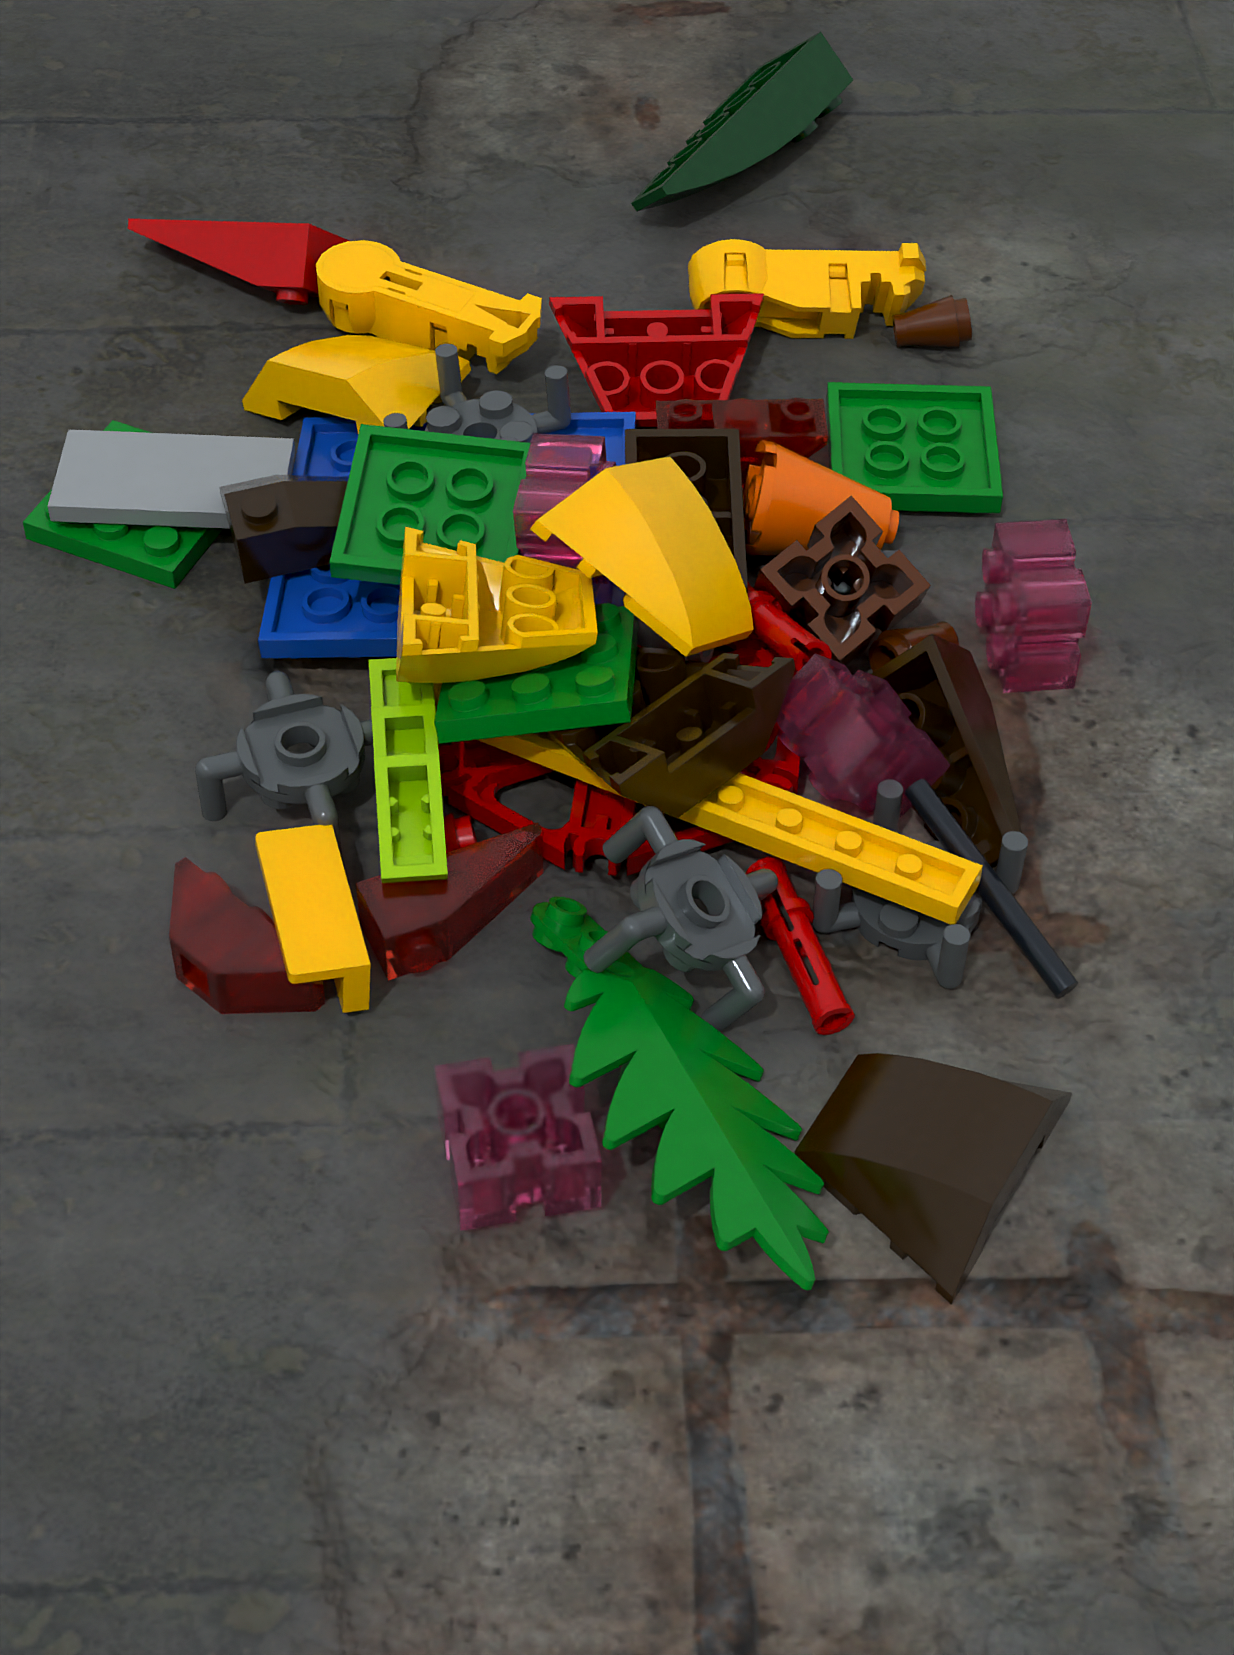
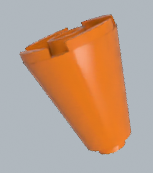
[742,440,899,556]

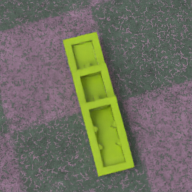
[368,658,448,883]

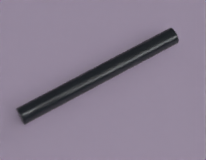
[904,778,1078,998]

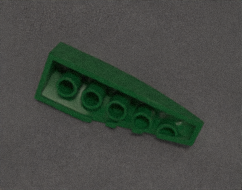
[631,32,853,212]

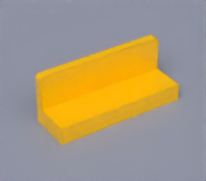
[255,824,371,1013]

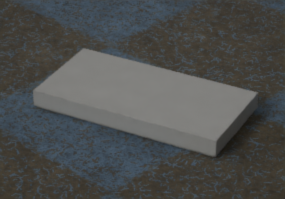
[48,429,295,529]

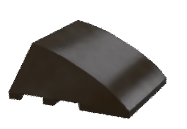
[546,647,796,818]
[794,1053,1072,1305]

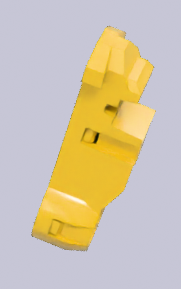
[688,239,926,339]
[316,240,542,374]

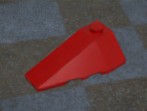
[128,219,350,305]

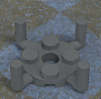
[383,344,571,452]
[195,671,373,859]
[812,779,1028,989]
[583,806,778,1032]

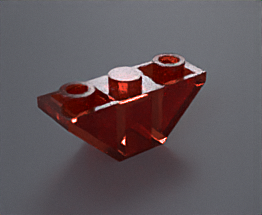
[656,398,828,488]
[169,857,325,1014]

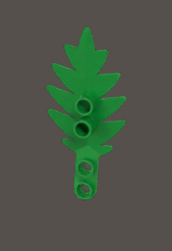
[530,896,829,1290]

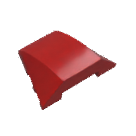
[549,293,764,427]

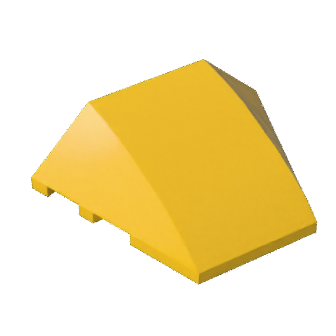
[242,335,471,434]
[530,457,754,657]
[396,527,598,683]

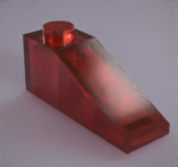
[356,822,543,981]

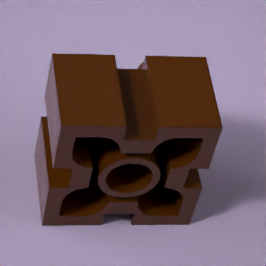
[754,495,931,678]

